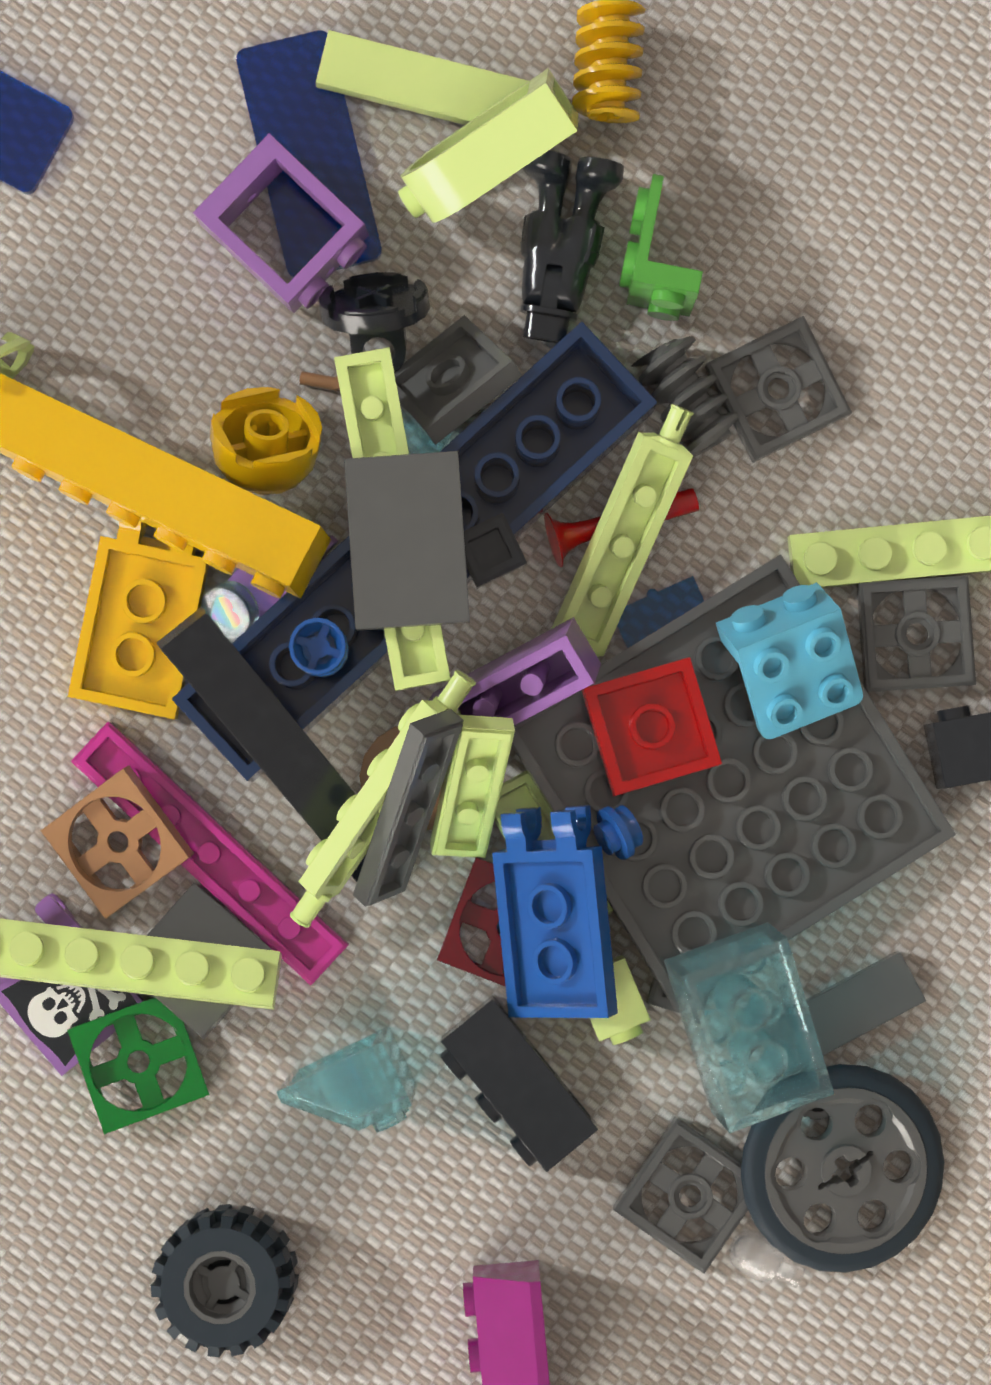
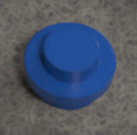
[593,805,643,860]

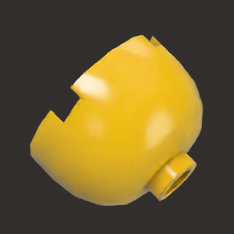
[210,387,322,495]

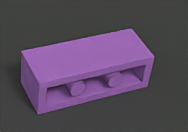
[429,617,601,725]

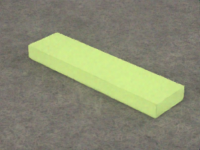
[316,30,529,125]

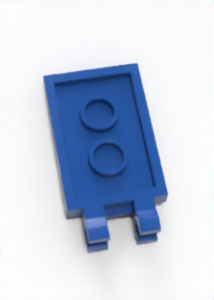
[492,805,618,1018]

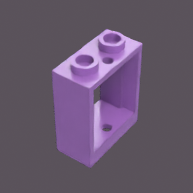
[193,133,369,314]

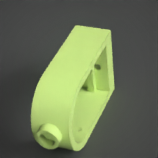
[398,68,579,223]

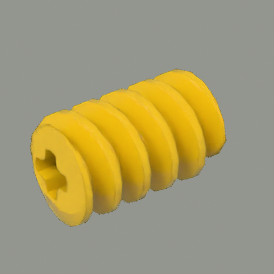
[572,0,646,123]

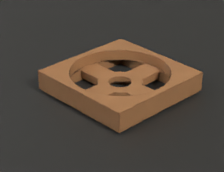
[40,765,194,919]

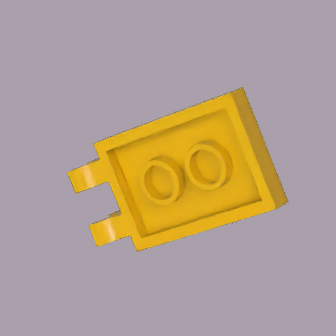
[67,521,209,720]

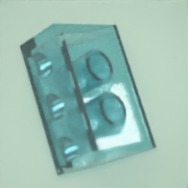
[276,1026,417,1133]

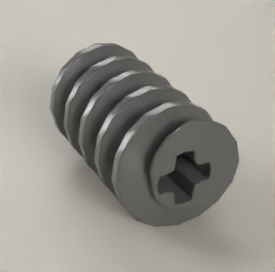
[630,336,739,458]

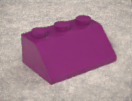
[463,1260,550,1385]

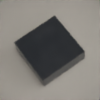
[464,513,527,589]

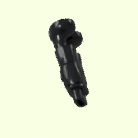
[520,150,624,344]

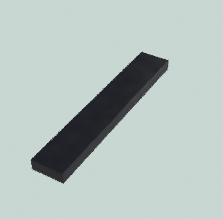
[157,607,366,882]

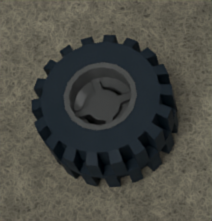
[150,1204,299,1358]

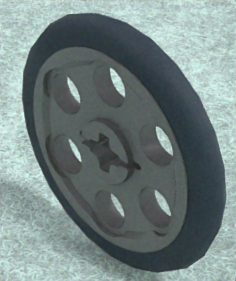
[741,1064,945,1273]

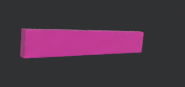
[71,721,349,986]

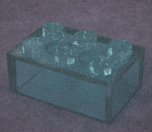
[664,922,834,1133]

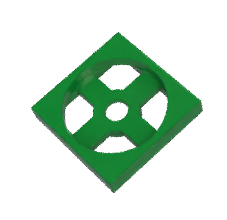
[67,997,209,1135]

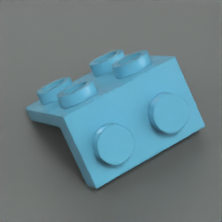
[716,582,863,739]

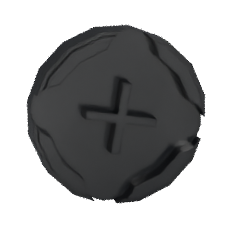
[319,272,430,373]

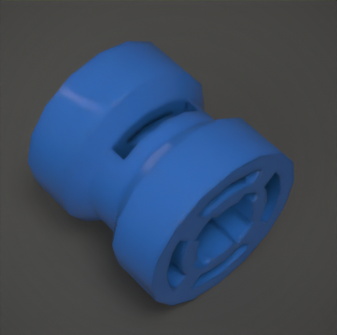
[289,618,349,677]

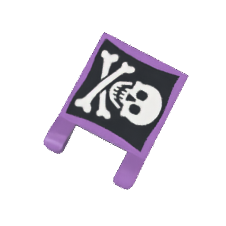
[0,893,144,1076]

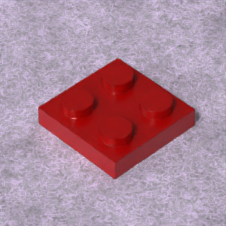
[582,657,722,796]

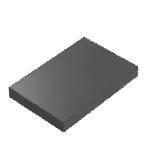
[344,451,470,631]

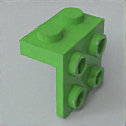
[619,174,703,321]

